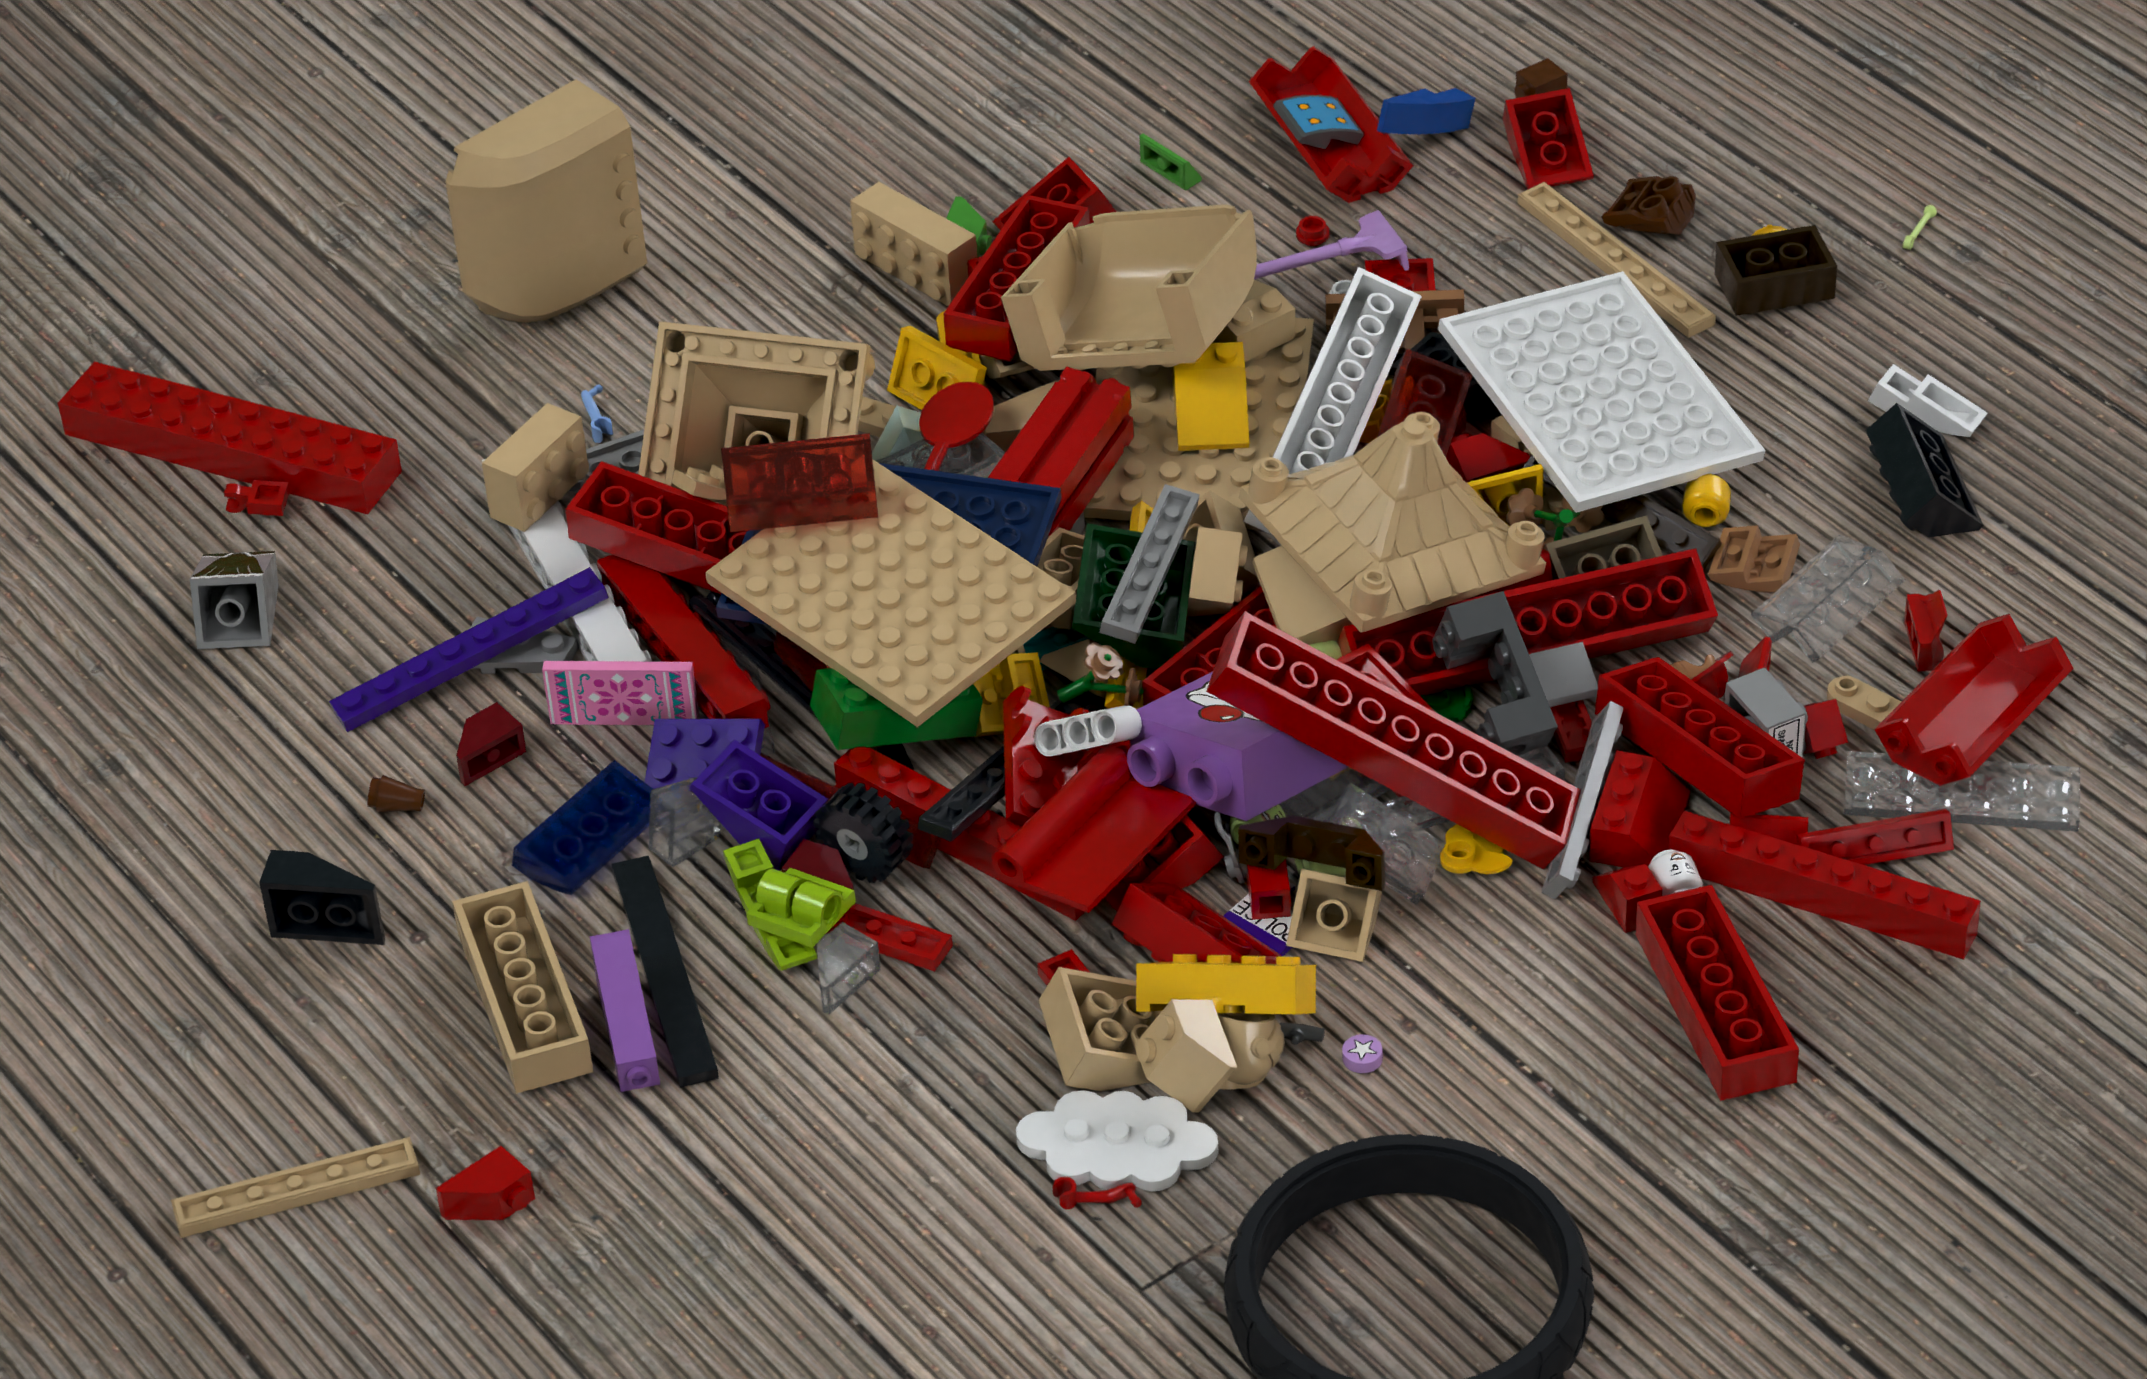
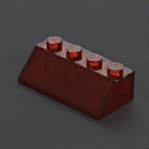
[721,433,878,532]

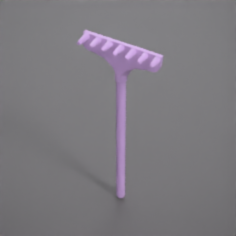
[1254,210,1409,279]

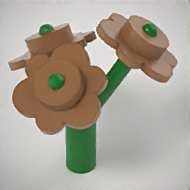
[1057,642,1144,707]

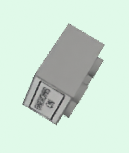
[1725,667,1808,758]

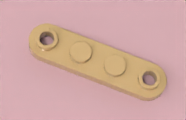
[1827,676,1902,730]

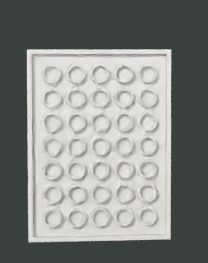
[1438,271,1765,513]

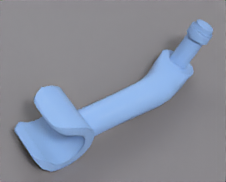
[581,384,613,443]

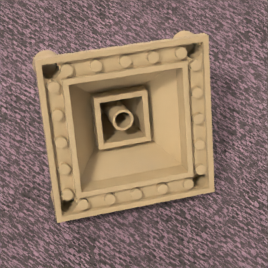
[638,321,875,516]
[1239,412,1546,633]

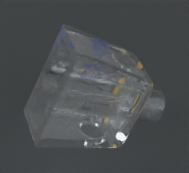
[648,777,721,867]

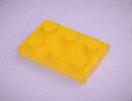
[887,325,987,410]

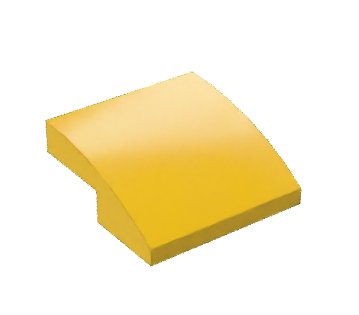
[973,652,1050,737]

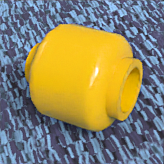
[1682,474,1731,527]

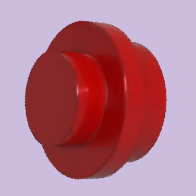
[1296,216,1330,246]

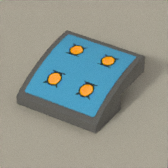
[1273,95,1364,149]

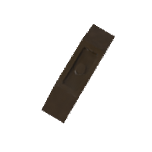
[1238,816,1385,891]

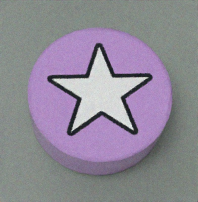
[1342,1034,1383,1073]

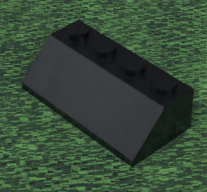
[1866,403,1984,537]

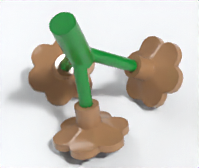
[1506,487,1604,548]

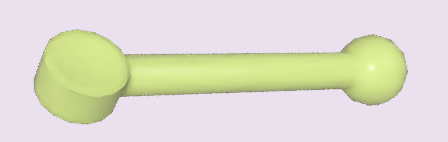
[1903,205,1937,250]

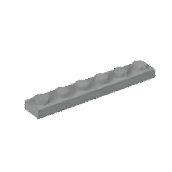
[1100,484,1200,644]
[1541,701,1624,899]

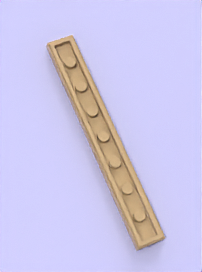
[1518,182,1716,338]

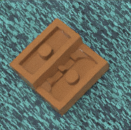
[1708,525,1800,592]

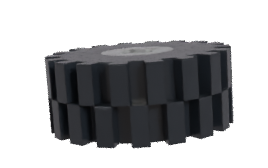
[813,783,914,883]

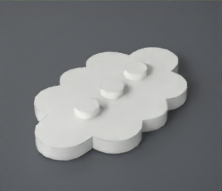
[1016,1090,1218,1192]

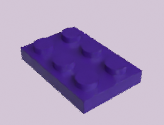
[643,719,765,794]

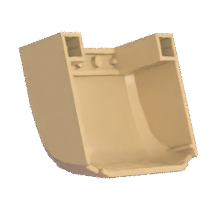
[446,79,647,323]
[1001,204,1257,371]

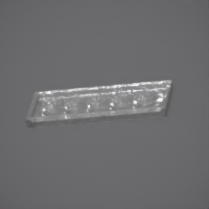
[1844,751,2080,832]

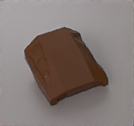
[1601,176,1696,235]

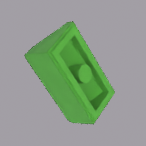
[1139,134,1202,190]

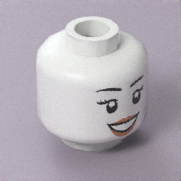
[1648,849,1703,896]

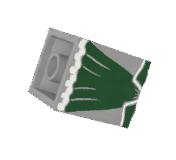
[190,551,279,649]

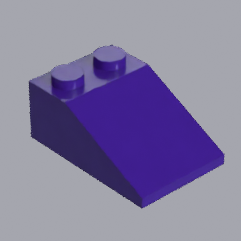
[690,739,828,871]

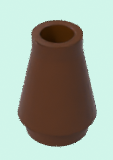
[367,775,425,812]

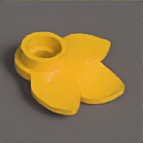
[1440,824,1513,874]

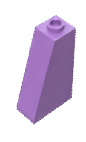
[590,929,660,1092]

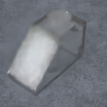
[816,922,881,1015]

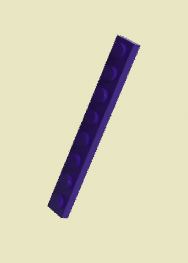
[329,567,609,732]

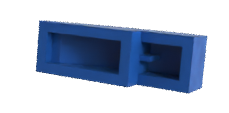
[1377,88,1476,134]

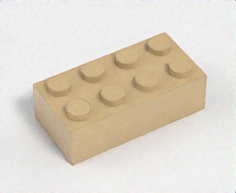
[850,182,977,306]

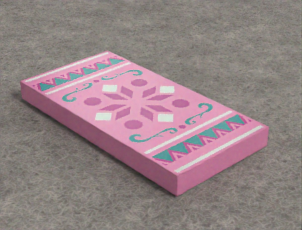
[542,661,699,725]

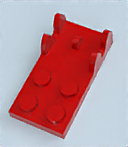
[1003,686,1089,826]

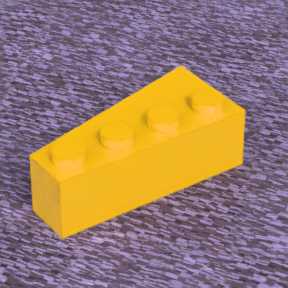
[1136,954,1316,1015]

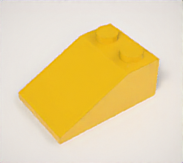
[1172,342,1250,451]

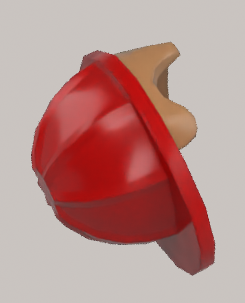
[1670,651,1734,699]

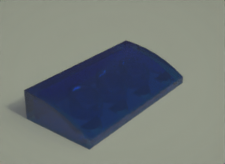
[512,760,672,895]

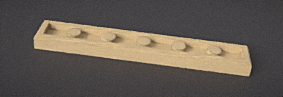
[171,1137,420,1238]

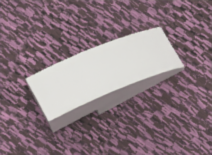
[1868,364,1987,437]

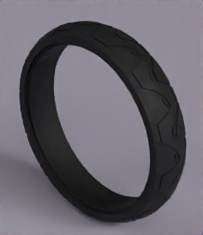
[1224,1134,1594,1379]

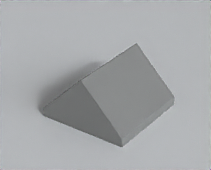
[1529,642,1598,707]

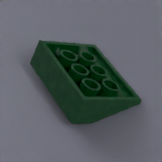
[1072,523,1195,670]

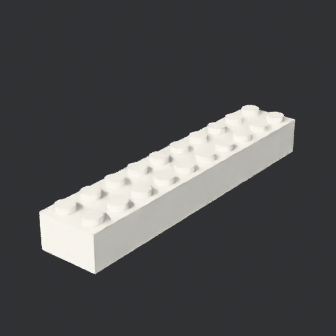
[1243,267,1422,535]

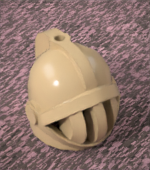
[1217,1012,1285,1090]

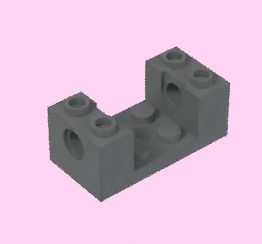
[1432,591,1558,760]

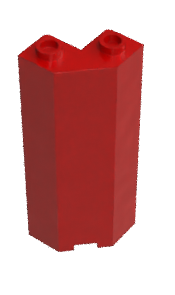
[1249,47,1413,203]
[1874,614,2074,786]

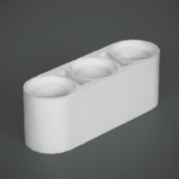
[1034,705,1142,756]

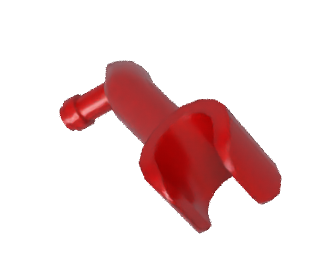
[1053,1177,1142,1209]

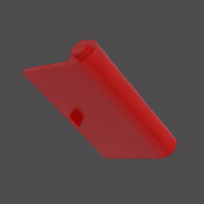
[992,745,1197,913]

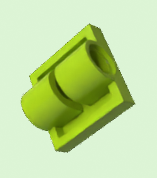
[746,868,856,948]

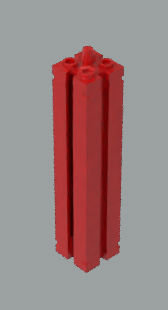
[988,366,1134,537]

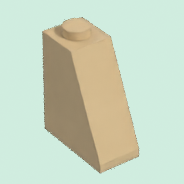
[978,380,1059,460]

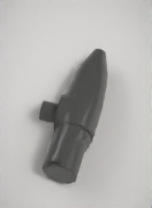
[1279,1023,1325,1045]

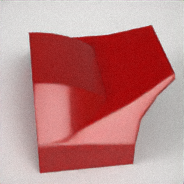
[1904,590,1948,672]

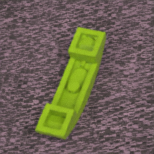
[723,838,817,971]

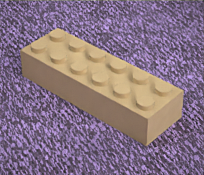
[452,881,593,1094]

